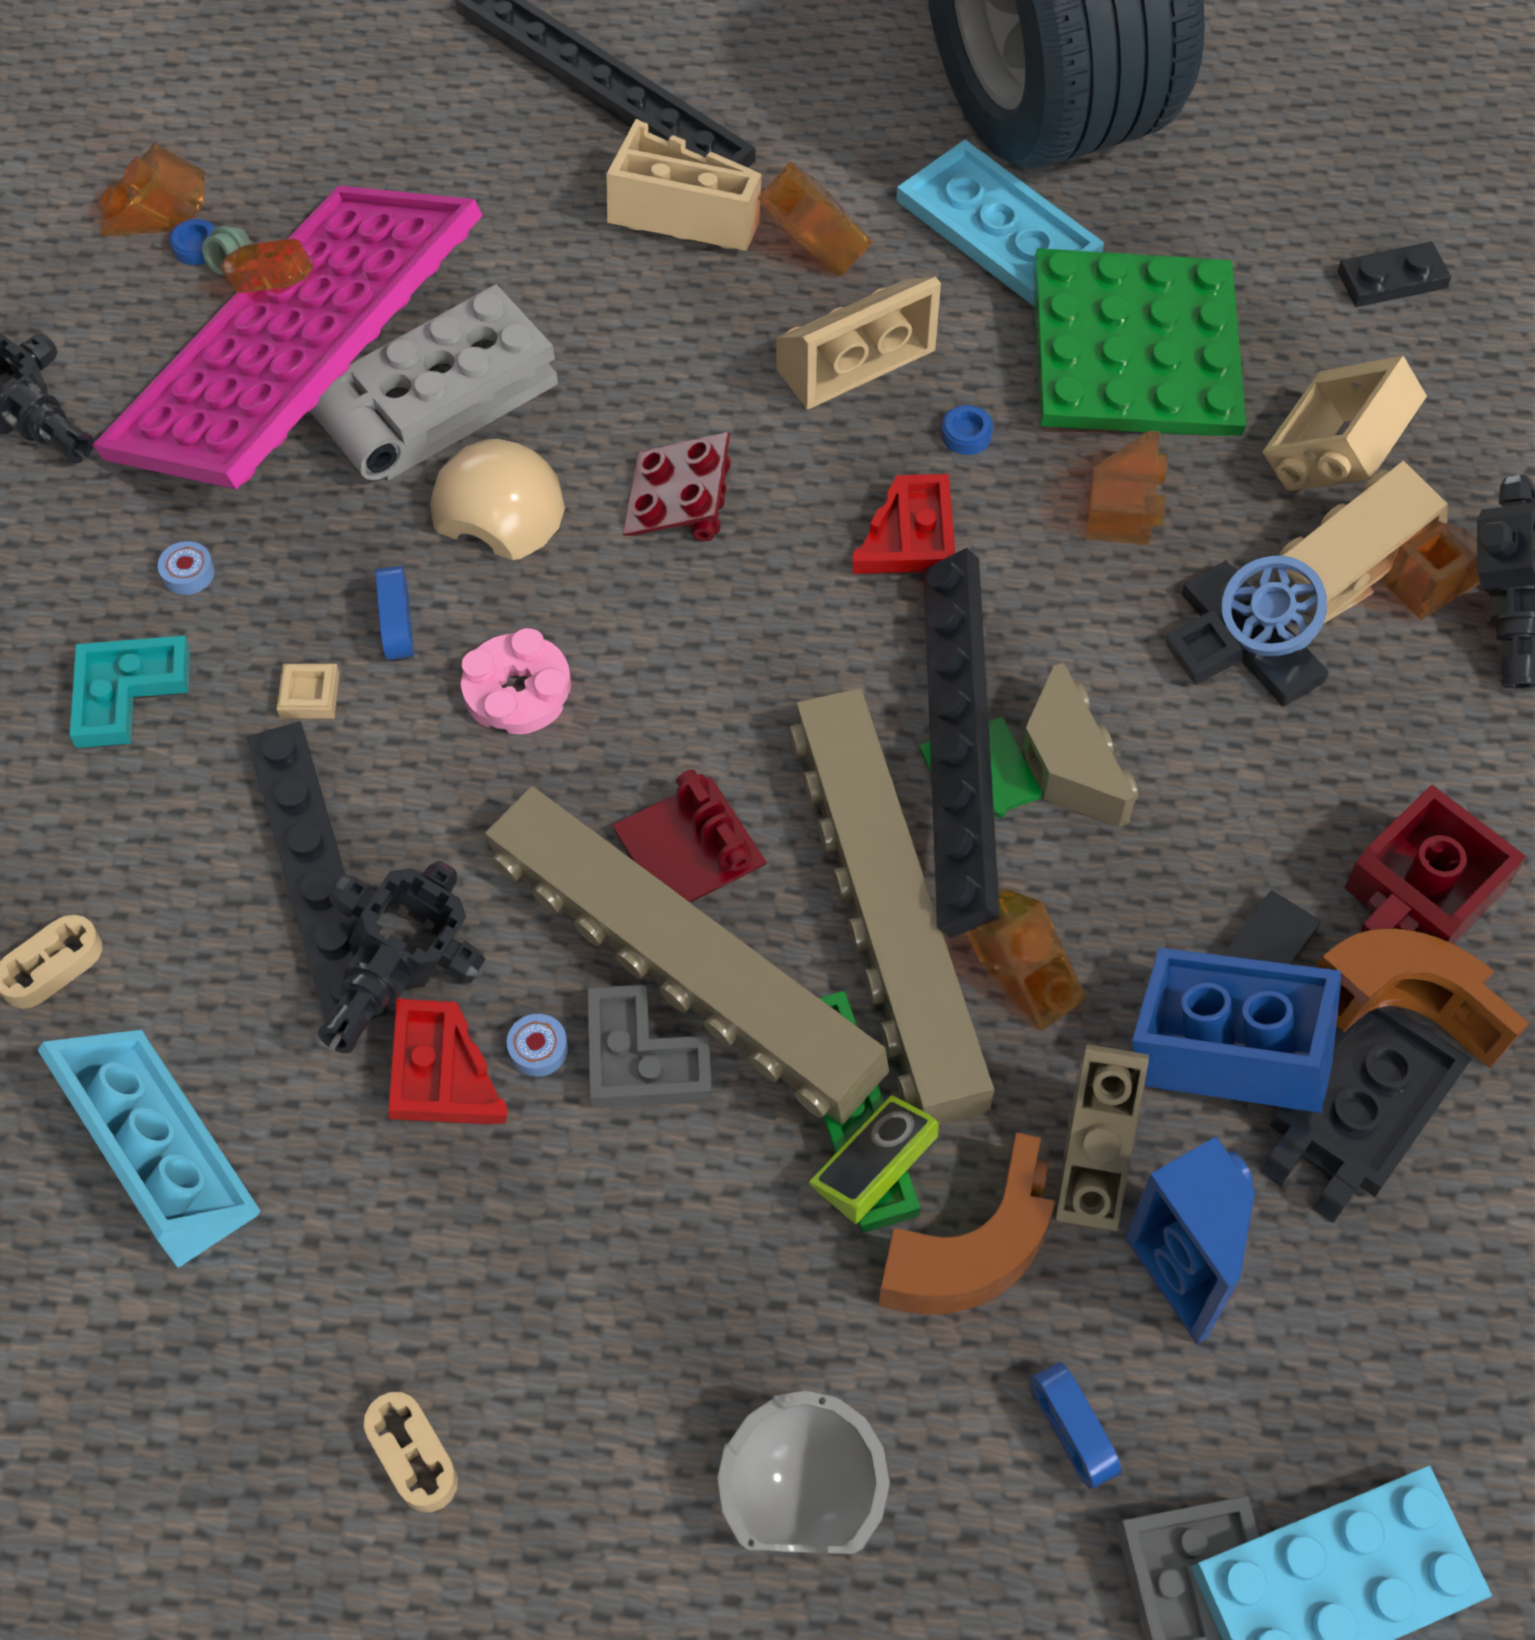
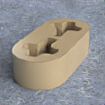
[0,914,102,1009]
[364,1392,458,1513]

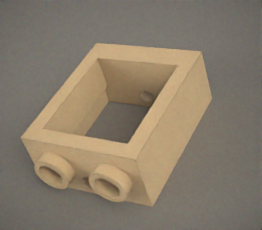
[1262,355,1427,491]

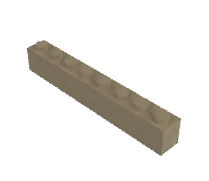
[789,688,994,1124]
[485,786,889,1125]

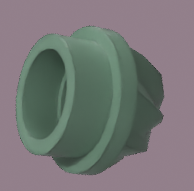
[202,226,255,276]

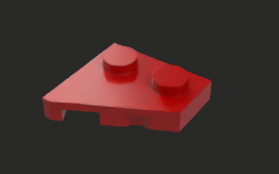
[852,474,955,574]

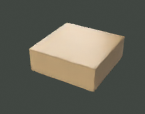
[277,664,340,718]

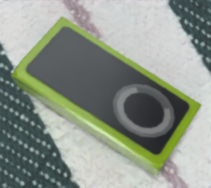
[809,1095,939,1225]

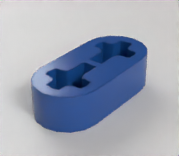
[375,565,414,660]
[1030,1362,1121,1489]

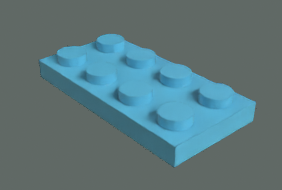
[896,140,1104,307]
[1190,1466,1492,1640]

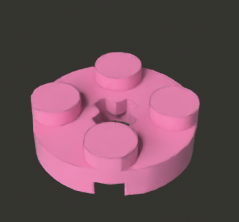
[461,628,571,735]

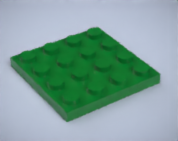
[1033,248,1247,436]

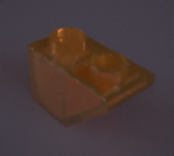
[98,144,205,236]
[758,161,873,277]
[1085,431,1167,545]
[1385,521,1480,620]
[966,889,1087,1031]

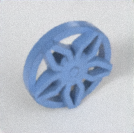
[1222,556,1327,656]

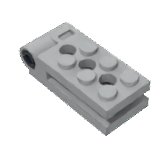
[309,284,558,480]

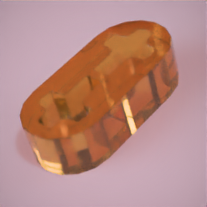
[221,239,313,293]

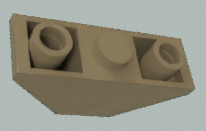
[1021,663,1138,827]
[1056,1044,1149,1231]

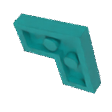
[69,635,190,748]

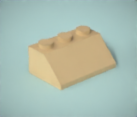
[776,277,941,410]

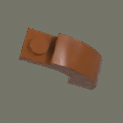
[1316,929,1530,1069]
[879,1133,1055,1315]

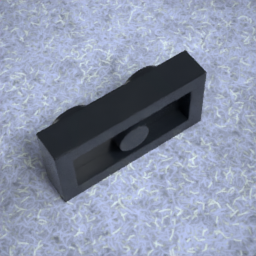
[1338,241,1452,307]

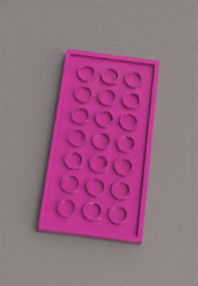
[93,185,483,490]

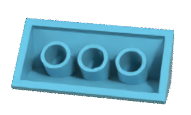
[38,1030,261,1268]

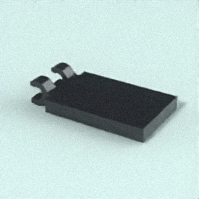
[1260,1006,1472,1223]

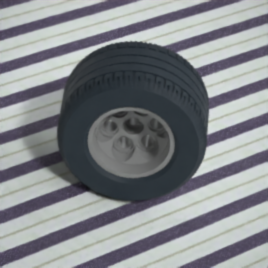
[928,0,1205,169]

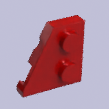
[388,999,507,1124]

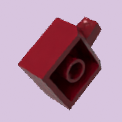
[1344,784,1527,944]

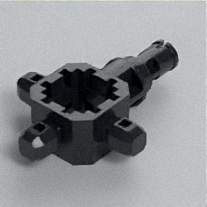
[0,333,94,463]
[1477,475,1535,689]
[318,861,486,1054]

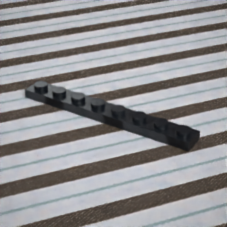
[455,0,756,168]
[923,548,1000,938]

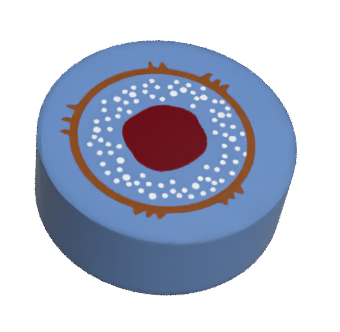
[157,541,215,595]
[507,1014,568,1077]

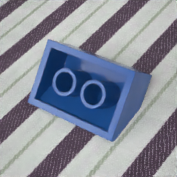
[1132,947,1341,1113]
[1125,1136,1255,1344]

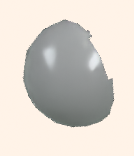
[717,1390,890,1554]

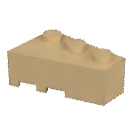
[606,119,762,251]
[1276,461,1448,623]

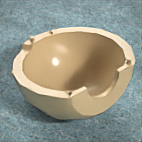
[430,439,565,560]

